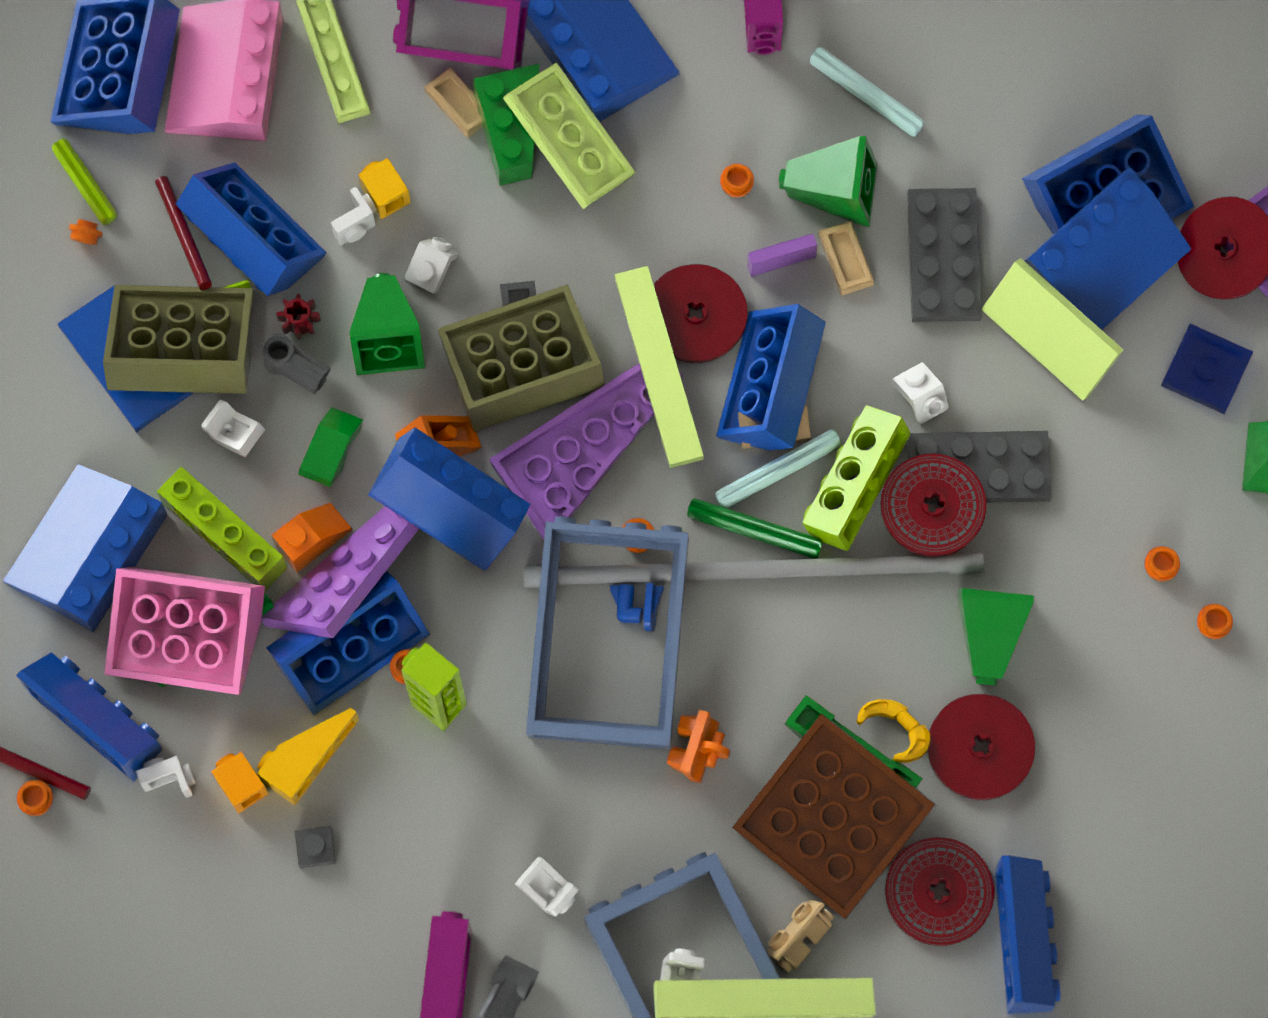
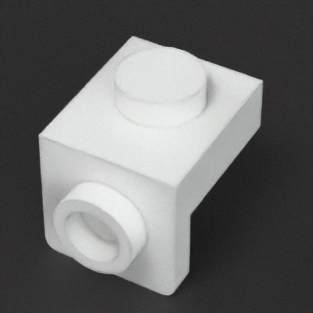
[331,187,377,246]
[404,237,459,294]
[893,362,949,424]
[202,399,265,457]
[136,756,196,798]
[515,857,579,916]
[660,949,706,980]

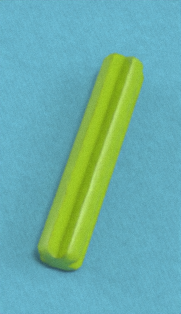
[51,138,117,225]

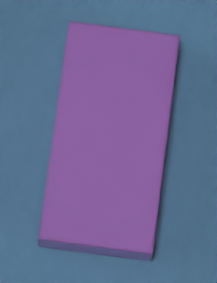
[747,234,817,277]

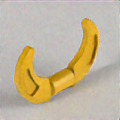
[856,699,930,763]

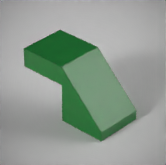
[298,407,363,487]

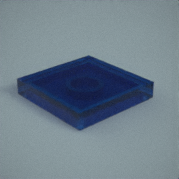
[1161,323,1253,414]

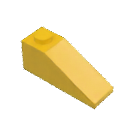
[257,708,359,805]

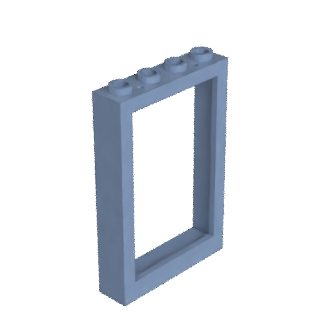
[526,517,689,750]
[584,852,780,1018]

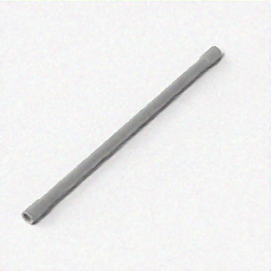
[524,552,984,588]

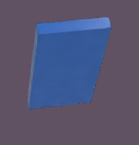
[57,285,194,432]

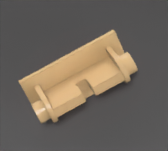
[766,900,834,973]

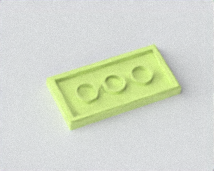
[503,62,636,209]
[982,258,1123,401]

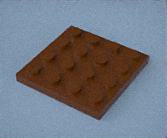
[732,714,936,919]

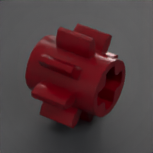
[276,294,321,340]

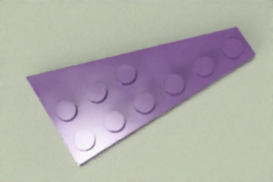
[489,363,682,540]
[261,506,419,638]

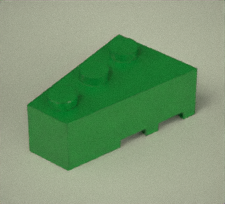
[474,63,539,186]

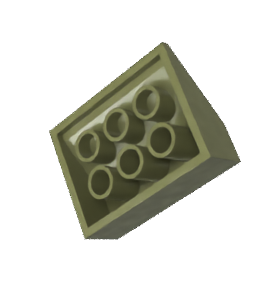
[437,284,605,432]
[103,285,253,394]

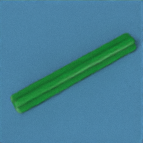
[687,498,822,559]

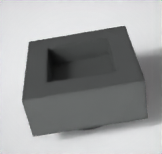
[500,281,536,306]
[295,826,336,869]

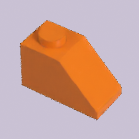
[395,415,482,456]
[271,503,352,573]

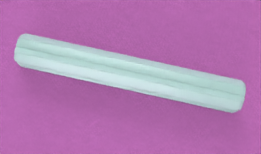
[810,47,924,137]
[715,429,841,509]

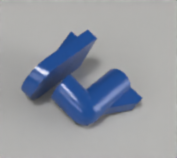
[610,583,664,632]

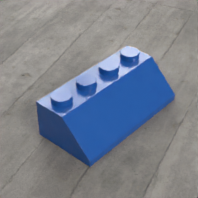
[175,162,327,296]
[716,304,826,451]
[368,427,531,571]
[266,570,430,716]
[16,652,162,782]
[995,855,1061,1014]

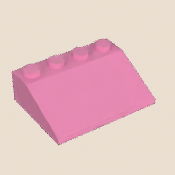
[165,0,283,141]
[104,567,265,695]

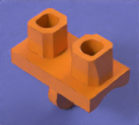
[667,710,731,783]

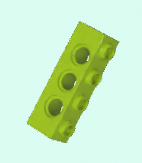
[802,405,911,551]
[157,466,287,591]
[401,642,467,732]

